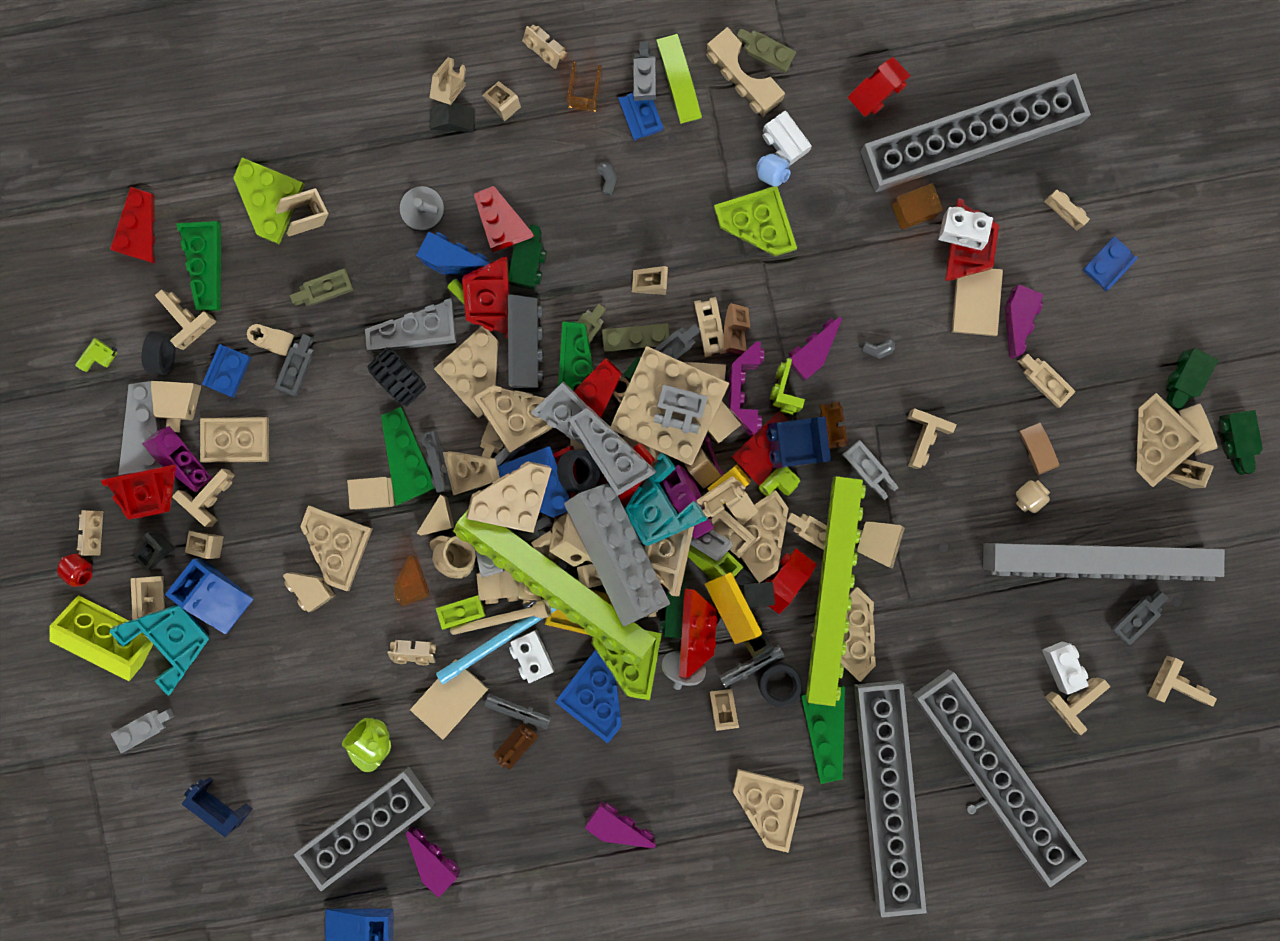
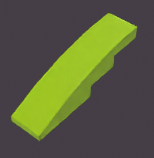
[656,34,702,124]

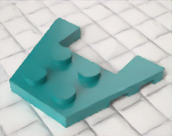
[624,452,708,546]
[109,604,210,696]

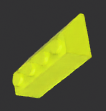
[50,595,153,681]

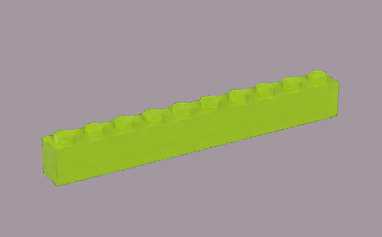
[805,477,866,706]
[453,510,656,666]

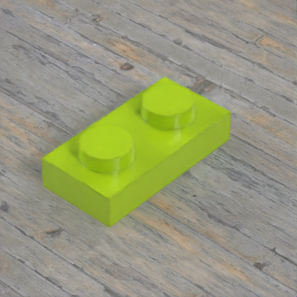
[436,595,486,630]

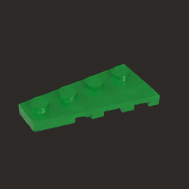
[176,221,221,311]
[558,321,594,391]
[381,407,435,506]
[800,685,845,784]

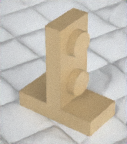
[155,290,217,350]
[907,408,957,469]
[172,469,235,527]
[1148,656,1217,706]
[1045,677,1110,735]

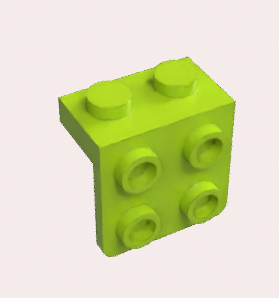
[769,358,805,415]

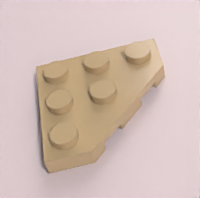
[434,326,499,418]
[474,386,553,454]
[1137,393,1206,487]
[466,461,552,533]
[734,490,789,583]
[300,506,373,592]
[810,587,876,682]
[733,769,804,853]

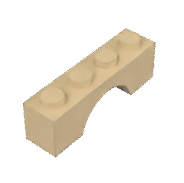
[706,27,785,117]

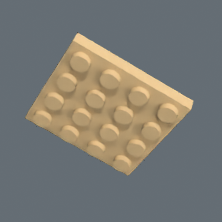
[610,346,729,466]

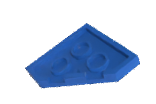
[492,446,570,518]
[555,650,622,743]

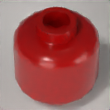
[57,554,93,587]

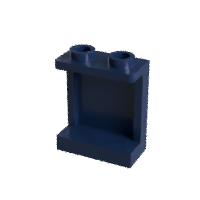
[766,417,831,468]
[182,777,253,837]

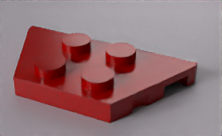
[945,198,999,281]
[462,257,510,338]
[101,464,176,520]
[679,589,718,678]

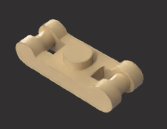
[694,297,727,357]

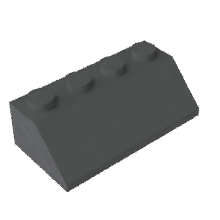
[508,295,544,390]

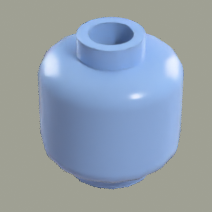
[756,154,791,187]

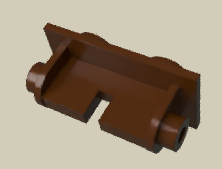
[820,402,848,448]
[493,721,539,770]

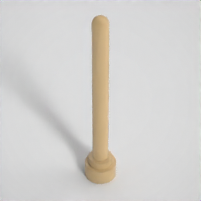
[450,599,551,635]

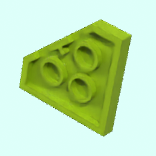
[233,158,305,244]
[713,186,797,257]
[591,630,662,700]

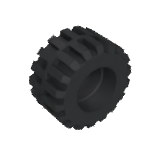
[367,347,427,406]

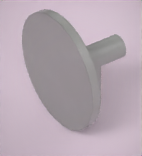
[400,186,444,231]
[662,651,706,690]

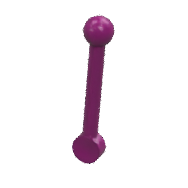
[703,434,723,477]

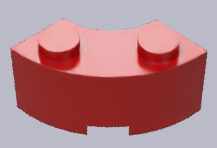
[847,57,911,117]
[763,548,817,614]

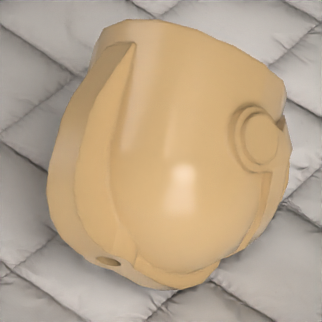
[430,536,476,579]

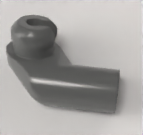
[597,162,618,196]
[862,339,896,359]

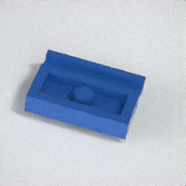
[618,92,664,141]
[1082,236,1138,292]
[202,344,251,398]

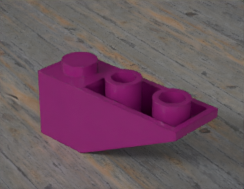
[1005,285,1044,359]
[788,317,842,382]
[142,426,212,492]
[662,465,715,539]
[585,802,656,848]
[406,826,460,898]

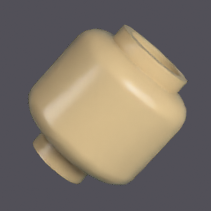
[1016,480,1050,513]

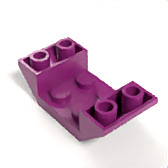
[728,342,764,436]

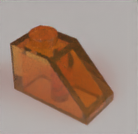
[393,555,431,606]

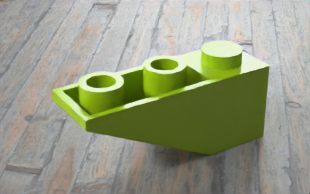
[688,544,743,580]

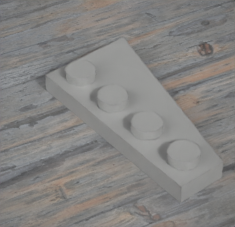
[365,298,456,353]
[119,381,163,475]
[531,381,588,449]
[568,406,656,496]

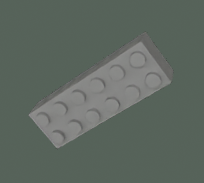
[564,483,670,627]
[294,767,435,891]

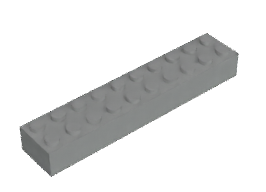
[860,73,1091,193]
[983,543,1225,581]
[912,670,1087,887]
[854,680,927,917]

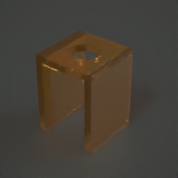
[567,61,603,112]
[891,183,943,230]

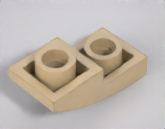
[1178,404,1218,456]

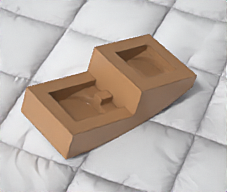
[724,303,750,355]
[1019,423,1059,475]

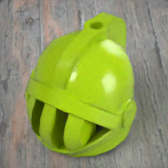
[342,718,391,772]

